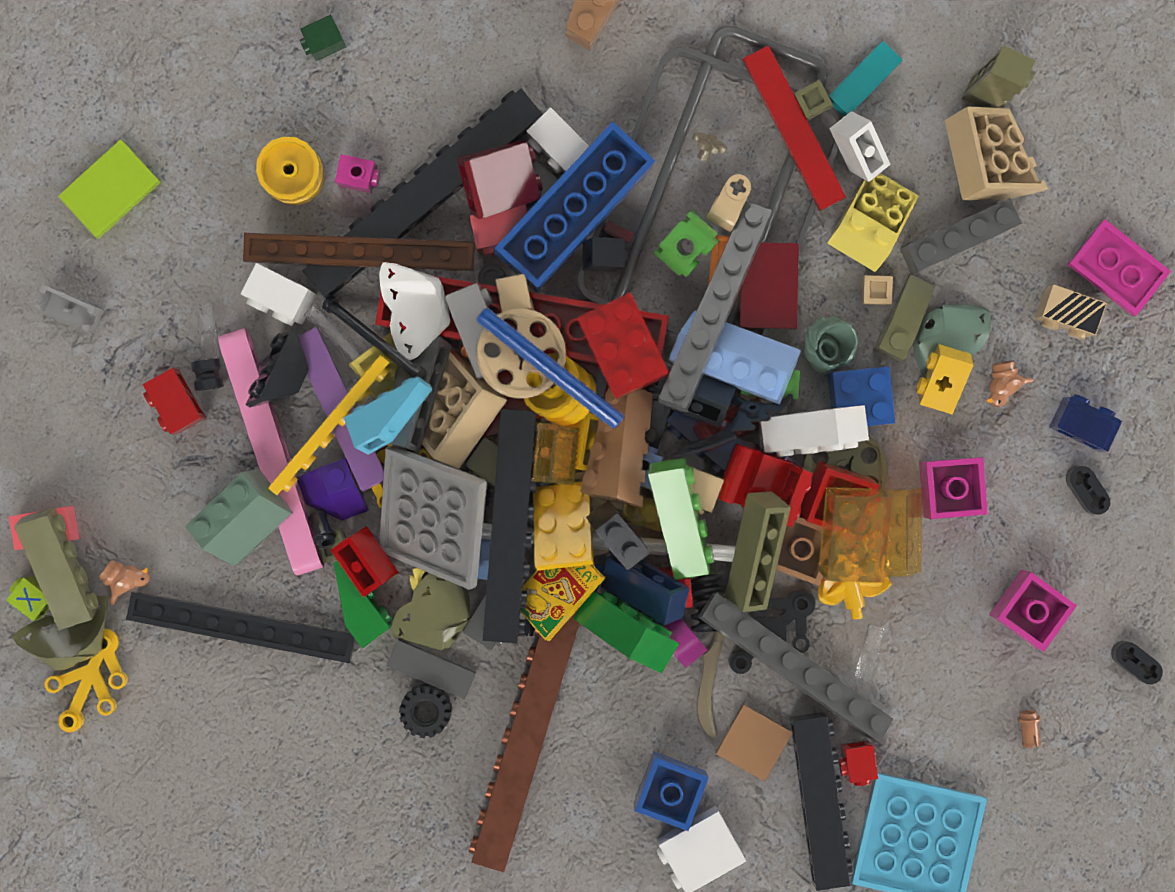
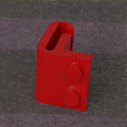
[717,443,813,527]

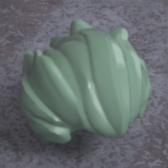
[804,316,858,373]

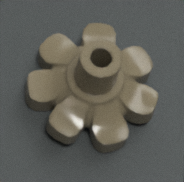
[692,132,728,162]

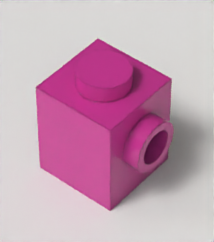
[335,154,380,194]

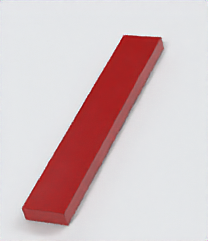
[742,45,846,212]

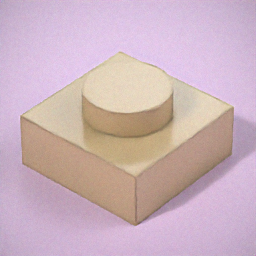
[862,275,893,305]

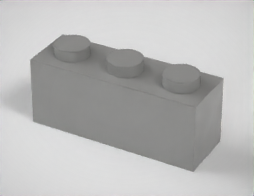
[445,283,506,379]

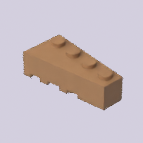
[566,0,621,51]
[580,387,653,507]

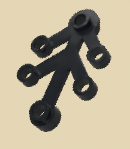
[728,589,815,674]

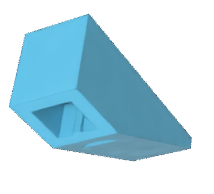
[344,377,432,455]

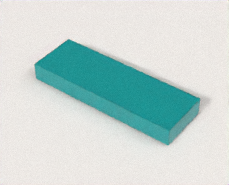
[829,41,903,117]

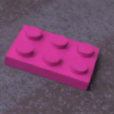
[1067,219,1171,316]

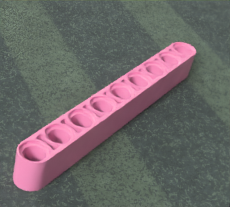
[218,328,324,576]

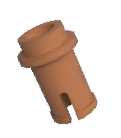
[1017,710,1041,748]

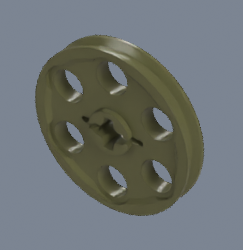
[802,435,888,503]

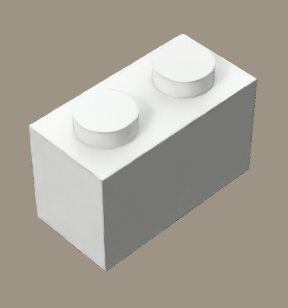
[526,107,589,174]
[830,111,891,182]

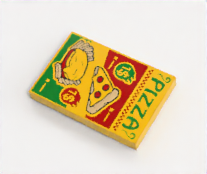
[521,564,605,641]

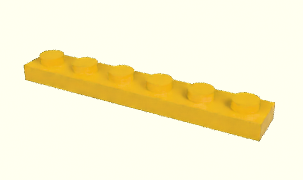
[268,353,390,495]

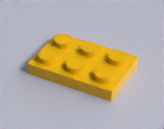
[533,481,594,571]

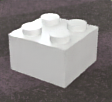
[241,263,317,326]

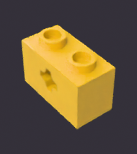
[916,344,974,414]

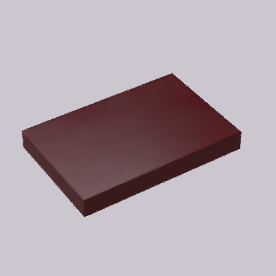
[739,242,799,330]

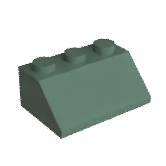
[185,469,293,566]

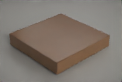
[715,704,793,781]

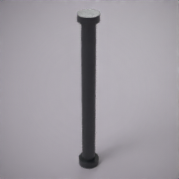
[322,296,427,380]

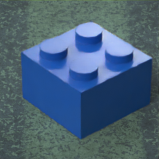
[827,366,895,426]
[633,751,709,831]

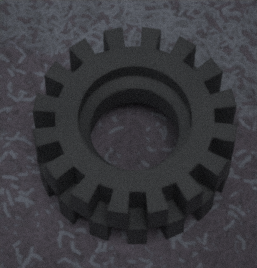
[399,684,452,738]

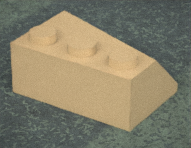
[945,107,1048,201]
[422,350,507,469]

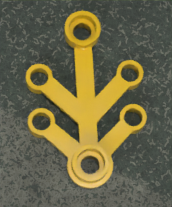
[44,628,128,732]

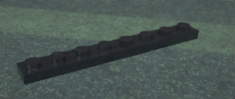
[126,591,355,664]

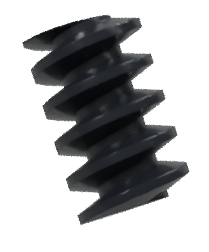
[690,574,725,632]

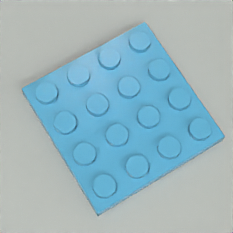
[850,772,987,892]

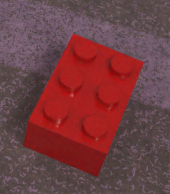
[577,292,669,400]

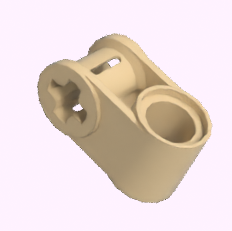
[706,174,751,232]

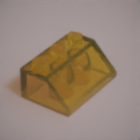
[867,488,922,577]

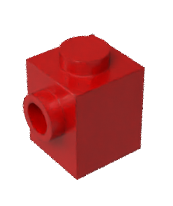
[838,740,878,786]

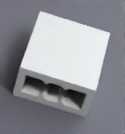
[656,806,746,892]

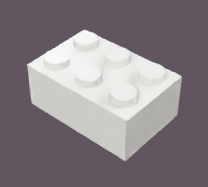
[761,405,869,457]

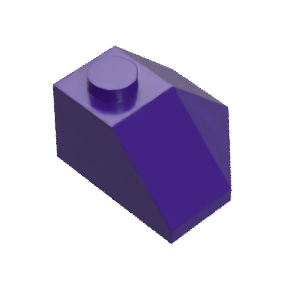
[297,458,369,521]

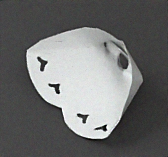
[380,262,450,360]

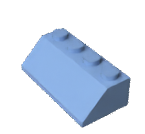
[669,311,801,404]

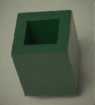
[299,14,347,61]

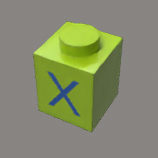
[6,575,49,621]

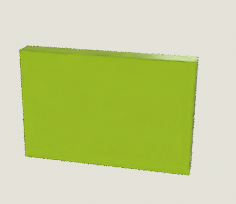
[58,139,161,239]

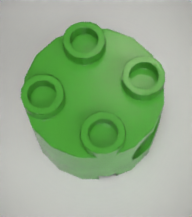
[654,211,719,277]

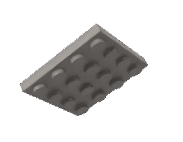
[379,446,487,590]

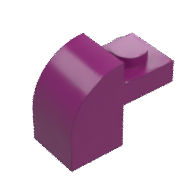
[647,615,708,668]

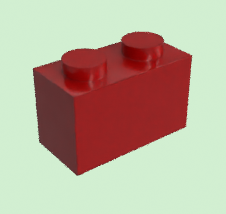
[142,368,206,435]
[331,526,399,597]

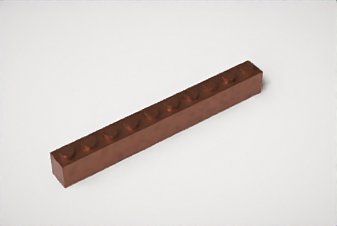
[468,607,580,872]

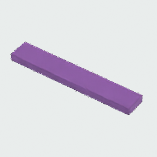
[298,327,384,491]

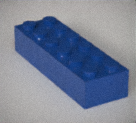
[494,121,655,293]

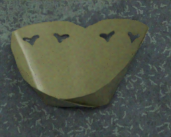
[392,573,470,651]
[12,596,108,671]

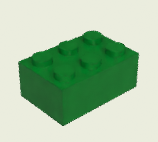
[573,590,680,673]

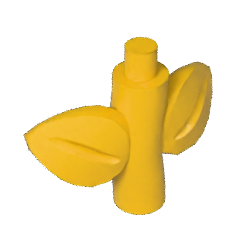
[818,550,892,620]

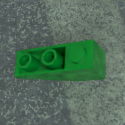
[334,561,393,649]

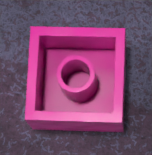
[919,457,988,519]
[989,569,1077,652]

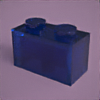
[1049,394,1123,452]

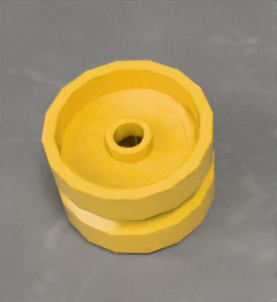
[256,137,325,206]
[524,353,596,426]

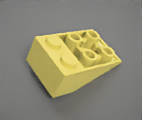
[827,173,919,272]

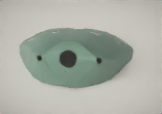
[913,304,991,378]

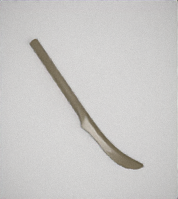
[697,596,734,739]

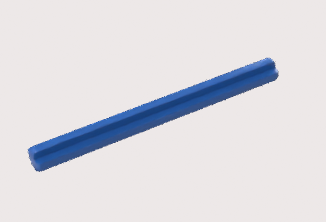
[476,308,624,428]

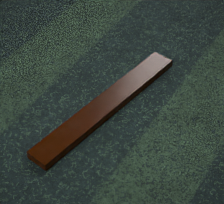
[243,233,475,271]

